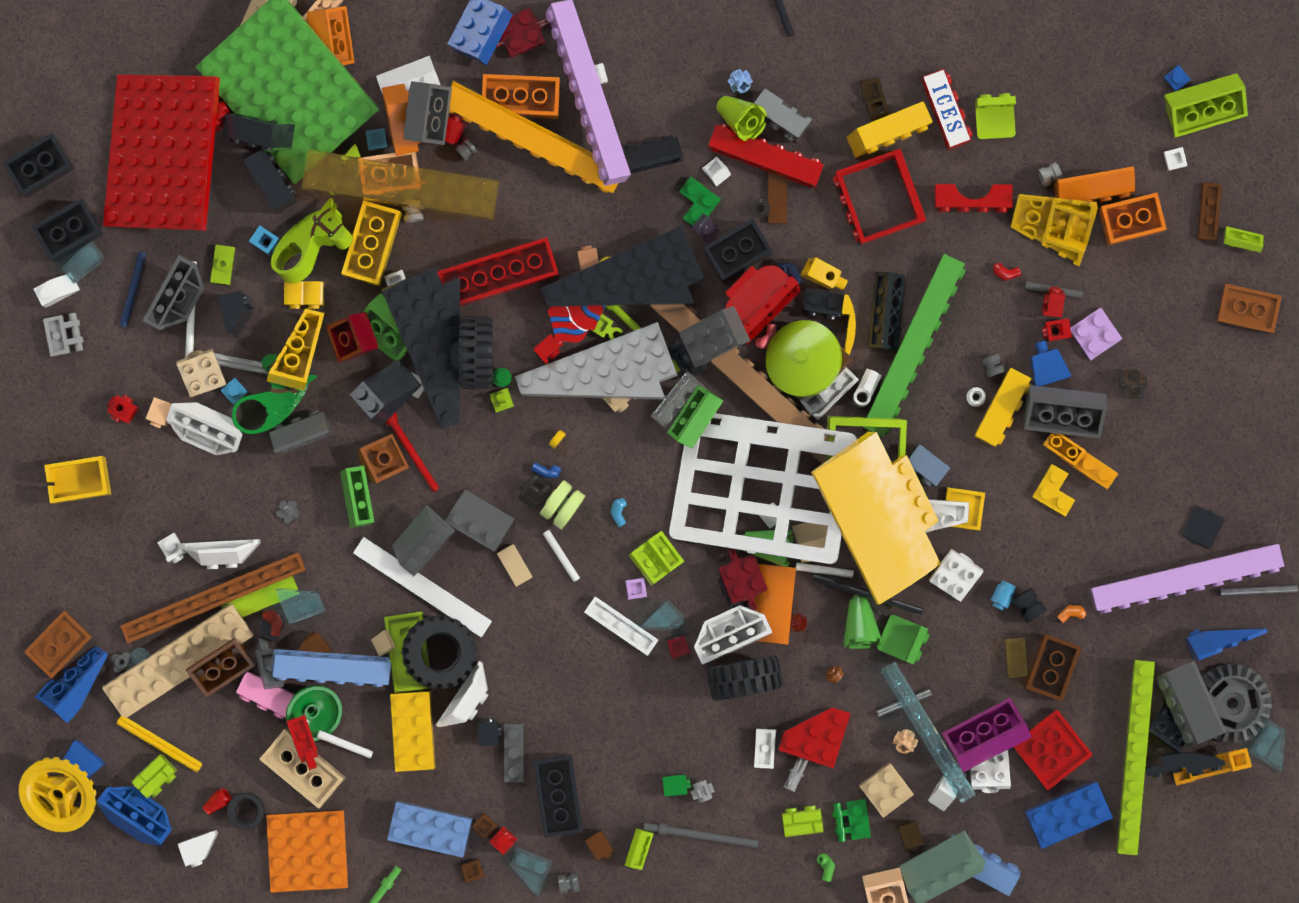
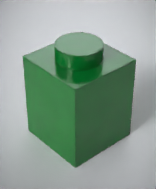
[662,774,691,797]

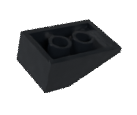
[350,360,422,426]

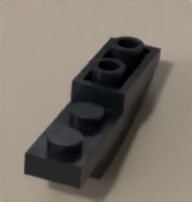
[1145,752,1225,779]

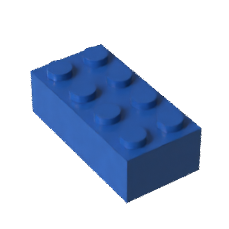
[1024,781,1113,849]

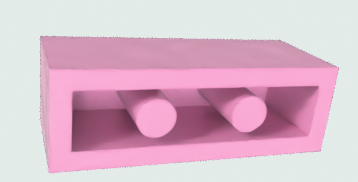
[236,671,295,720]

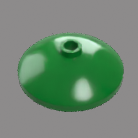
[286,685,342,741]

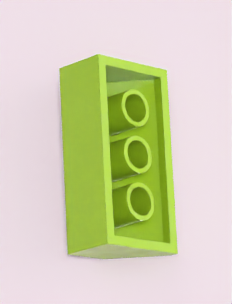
[1164,73,1248,138]

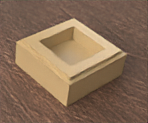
[371,630,396,656]

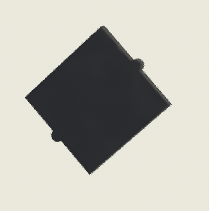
[1182,505,1225,549]

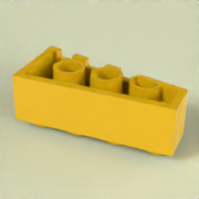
[846,101,933,158]
[267,309,324,391]

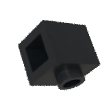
[478,718,502,746]

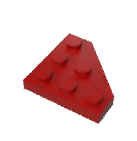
[778,707,851,769]

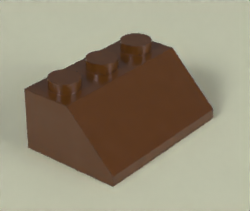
[185,638,255,697]

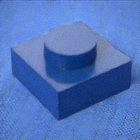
[1163,65,1191,92]

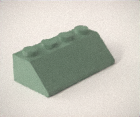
[900,831,986,903]

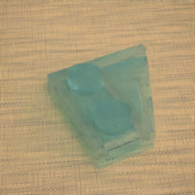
[510,847,553,896]

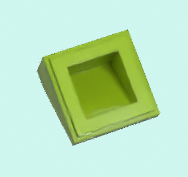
[341,144,361,165]

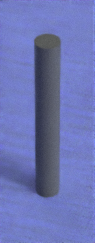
[1025,281,1083,299]

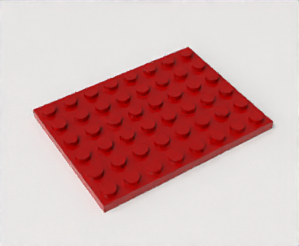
[103,75,220,231]

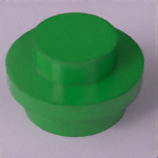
[492,368,512,387]

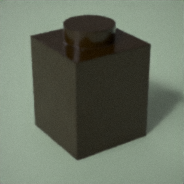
[897,820,924,851]

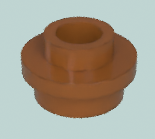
[826,666,844,684]

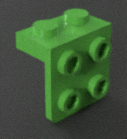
[877,615,930,664]

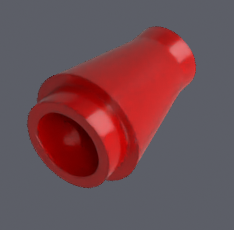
[202,788,232,815]

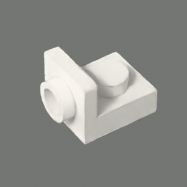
[157,533,187,563]

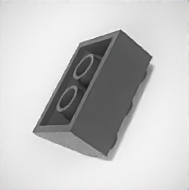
[269,410,333,455]
[445,490,515,552]
[392,505,455,577]

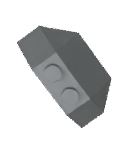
[143,255,204,330]

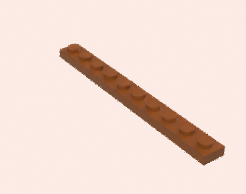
[120,552,306,644]

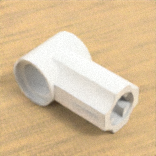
[853,369,882,408]

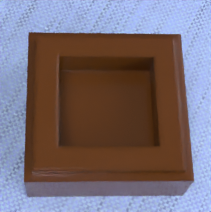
[471,812,498,840]
[460,859,484,883]

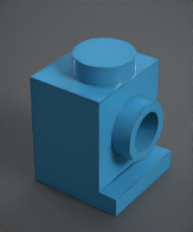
[249,225,280,255]

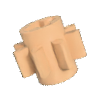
[893,730,918,754]

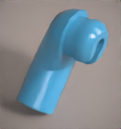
[610,498,626,528]

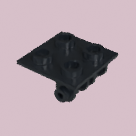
[1149,701,1185,753]

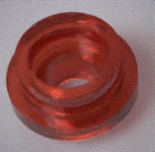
[790,613,807,633]

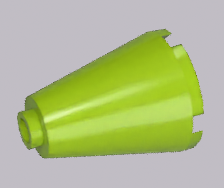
[716,96,767,141]

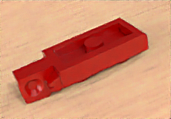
[286,715,318,771]

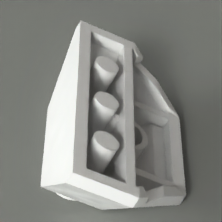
[166,402,242,455]
[181,539,260,569]
[694,605,772,665]
[436,661,488,727]

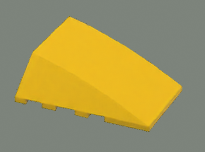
[1011,194,1098,266]

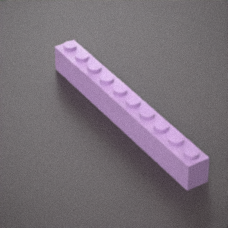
[546,0,631,186]
[1089,544,1284,614]

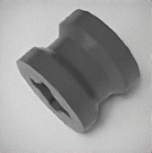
[454,137,478,161]

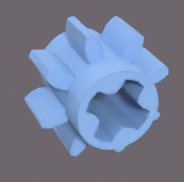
[728,69,753,93]

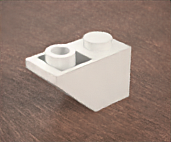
[928,764,967,811]

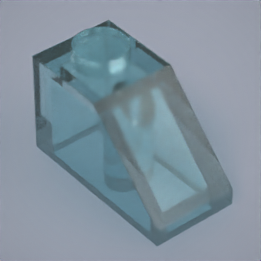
[62,241,104,284]
[641,600,684,630]

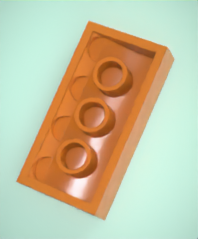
[754,564,796,645]

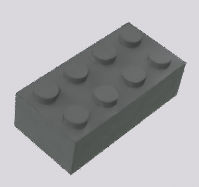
[1023,385,1107,438]

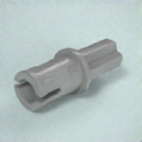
[783,758,808,792]

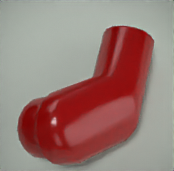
[993,263,1021,281]

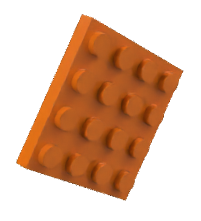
[266,810,348,892]

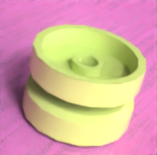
[540,480,586,530]

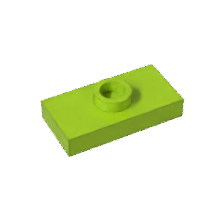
[210,245,235,285]
[625,828,654,870]

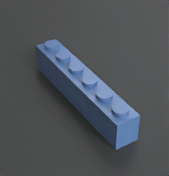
[271,649,391,687]

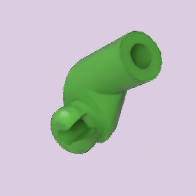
[817,853,835,882]

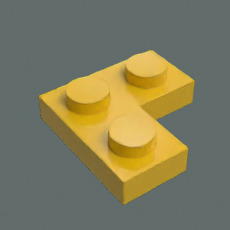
[1032,464,1075,517]

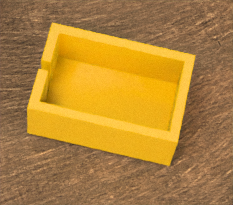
[44,456,111,504]

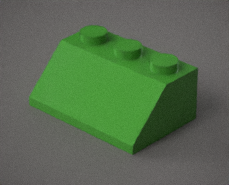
[364,293,407,362]

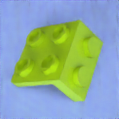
[975,93,1016,139]

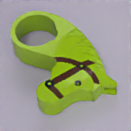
[271,198,353,284]

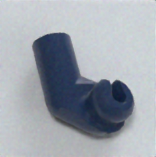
[778,262,804,284]

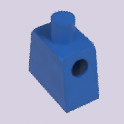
[1030,341,1071,386]
[63,740,106,779]

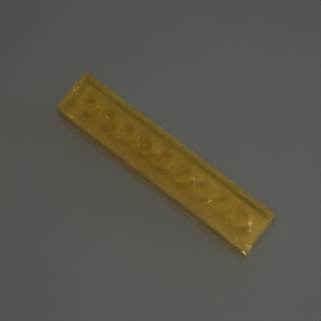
[302,150,499,221]

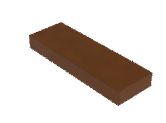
[768,169,787,224]
[1197,182,1222,241]

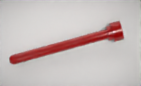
[385,412,439,492]

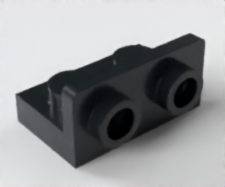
[802,288,844,320]
[668,338,707,381]

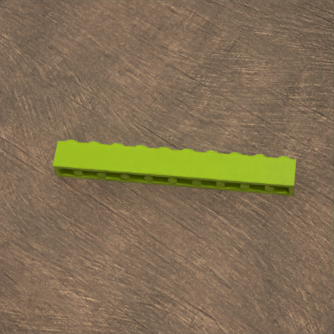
[1116,660,1155,855]

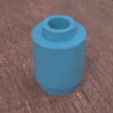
[991,580,1016,610]

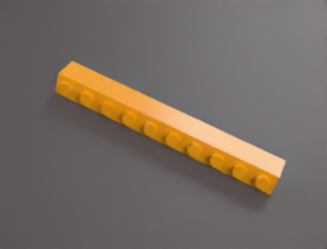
[449,81,618,193]

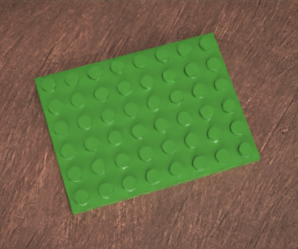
[196,0,380,184]

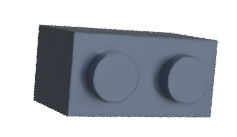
[908,445,950,487]

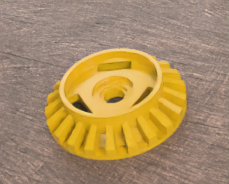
[19,757,97,832]

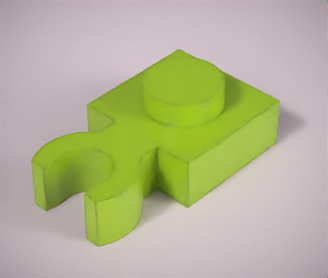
[591,314,623,340]

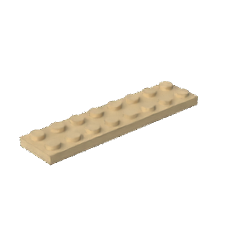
[102,603,254,718]

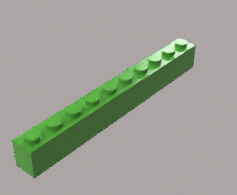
[862,254,966,438]

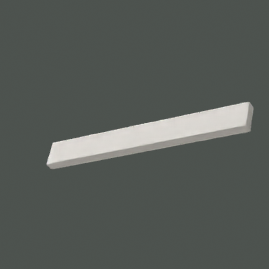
[353,537,492,637]

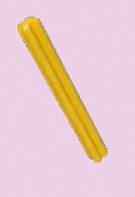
[117,716,202,772]

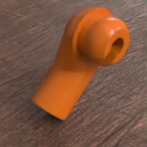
[1056,605,1086,623]

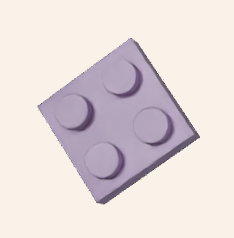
[1071,308,1122,361]

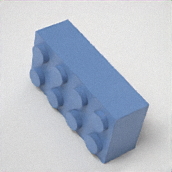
[387,801,473,858]

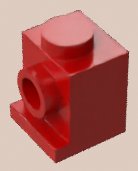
[1041,286,1065,317]
[1041,318,1072,342]
[533,334,564,365]
[489,826,517,855]

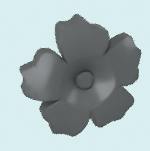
[276,500,300,523]

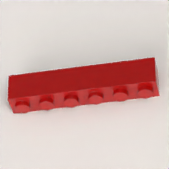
[708,124,824,189]

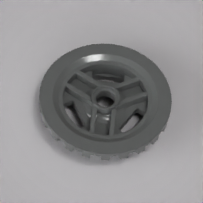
[1202,664,1272,743]

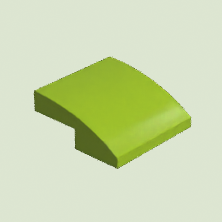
[629,531,684,586]

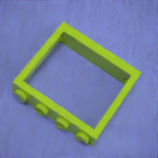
[825,416,907,462]

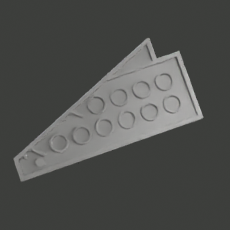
[515,322,678,399]

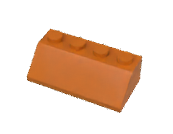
[1053,166,1135,203]

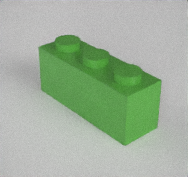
[667,385,723,449]
[340,466,374,528]

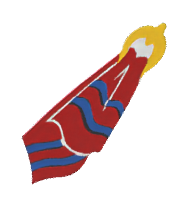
[548,257,610,343]

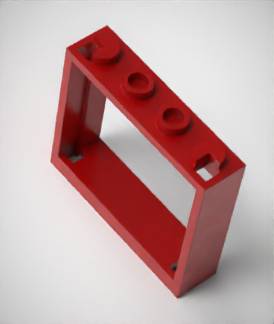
[833,149,926,245]

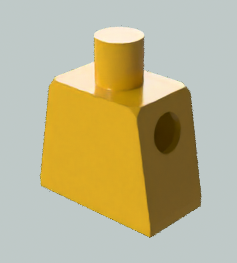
[801,257,848,290]

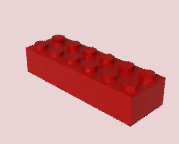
[437,237,559,307]

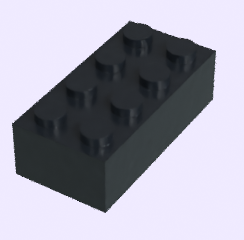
[533,754,583,838]

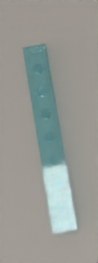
[880,662,976,803]

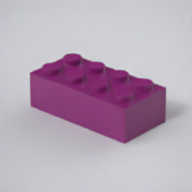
[942,698,1031,773]

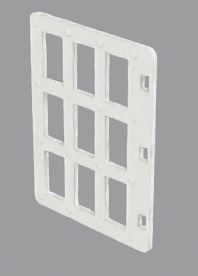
[669,413,857,564]

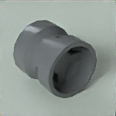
[981,353,1006,378]
[558,873,580,895]

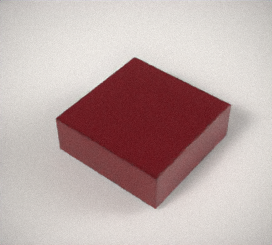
[667,635,690,659]

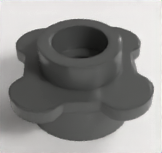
[111,652,133,673]

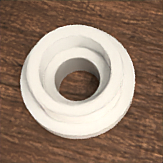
[966,387,986,407]

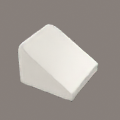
[702,157,731,186]

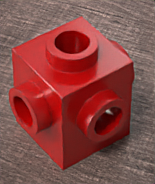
[107,394,139,424]

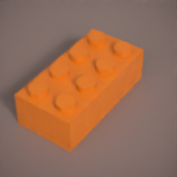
[482,74,560,119]

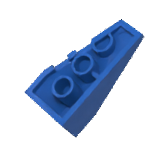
[1185,628,1268,660]
[35,646,108,723]

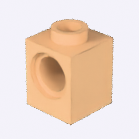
[146,397,172,428]

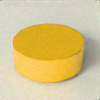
[549,430,566,449]

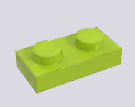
[1224,226,1264,253]

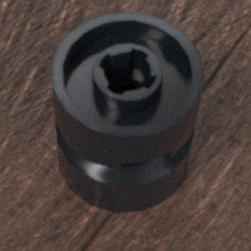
[1011,587,1047,623]

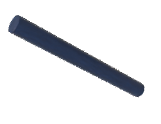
[119,252,146,328]

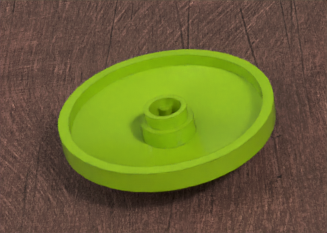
[766,320,842,397]

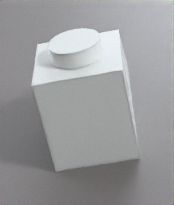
[34,273,80,308]
[178,830,218,868]

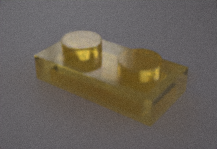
[1004,638,1028,678]

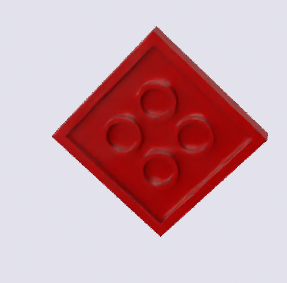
[1013,709,1093,791]

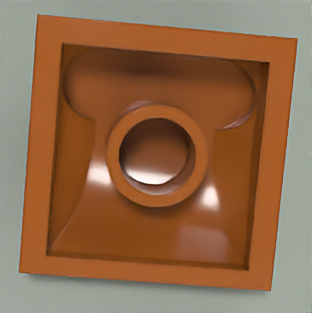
[357,434,409,485]

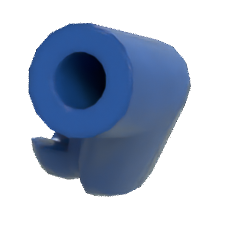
[531,463,561,478]

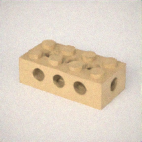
[260,728,346,809]

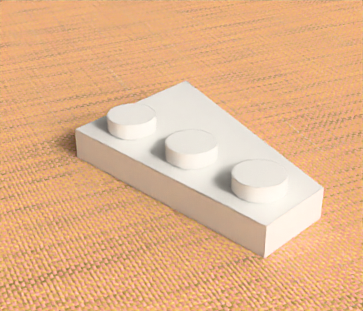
[925,499,970,533]

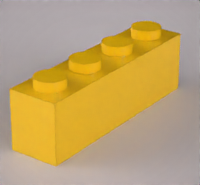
[974,368,1032,447]

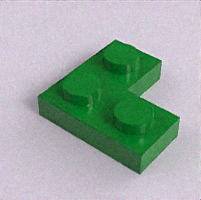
[679,177,721,230]

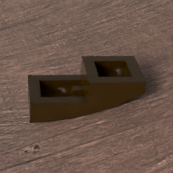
[860,77,889,120]

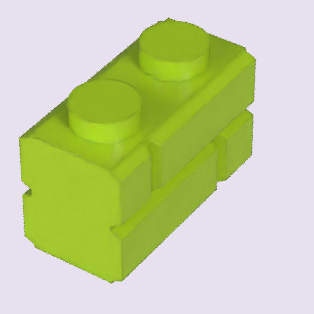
[131,754,177,798]
[782,805,823,837]

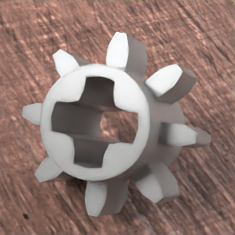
[690,780,715,803]

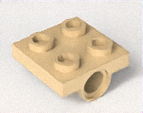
[176,349,226,397]

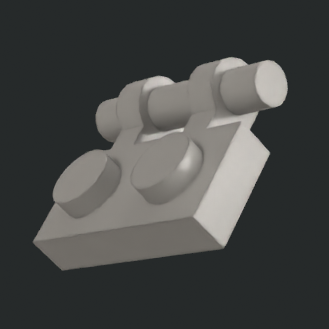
[43,313,84,357]

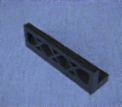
[868,272,905,351]

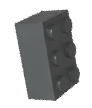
[403,81,452,145]
[679,306,750,367]

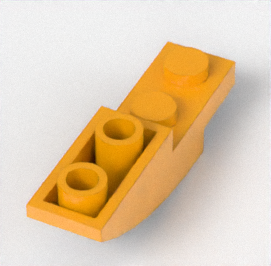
[1043,433,1118,490]

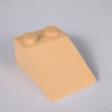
[862,868,908,903]

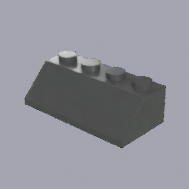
[1156,661,1226,748]

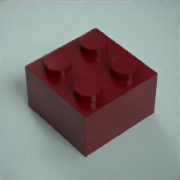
[327,312,379,363]

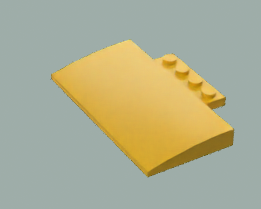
[811,432,941,605]

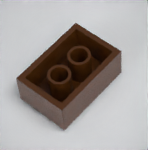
[1023,634,1082,702]

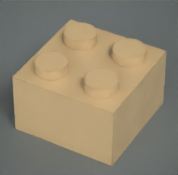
[858,763,914,818]

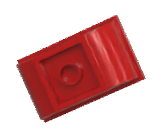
[725,265,801,345]

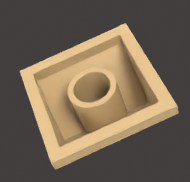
[792,522,828,563]

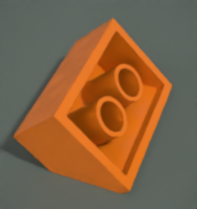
[307,6,355,65]

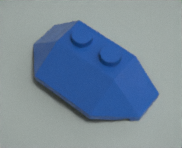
[96,787,172,846]

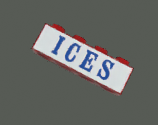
[921,69,973,150]

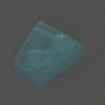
[276,588,325,624]
[1248,719,1285,772]

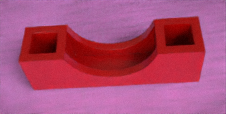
[934,184,1012,213]

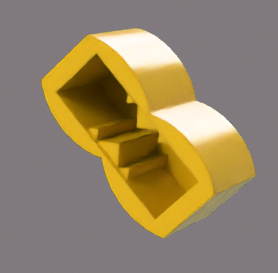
[284,281,324,309]

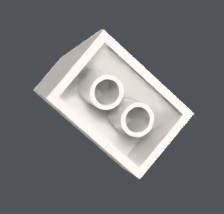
[376,56,440,92]

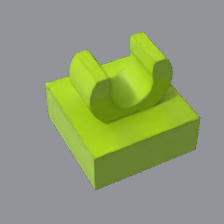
[490,388,514,413]

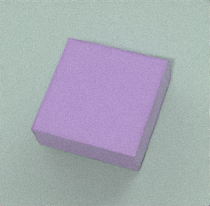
[625,578,647,600]

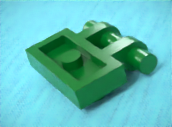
[832,799,871,842]

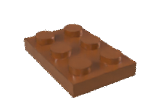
[1217,284,1282,334]
[24,610,93,679]

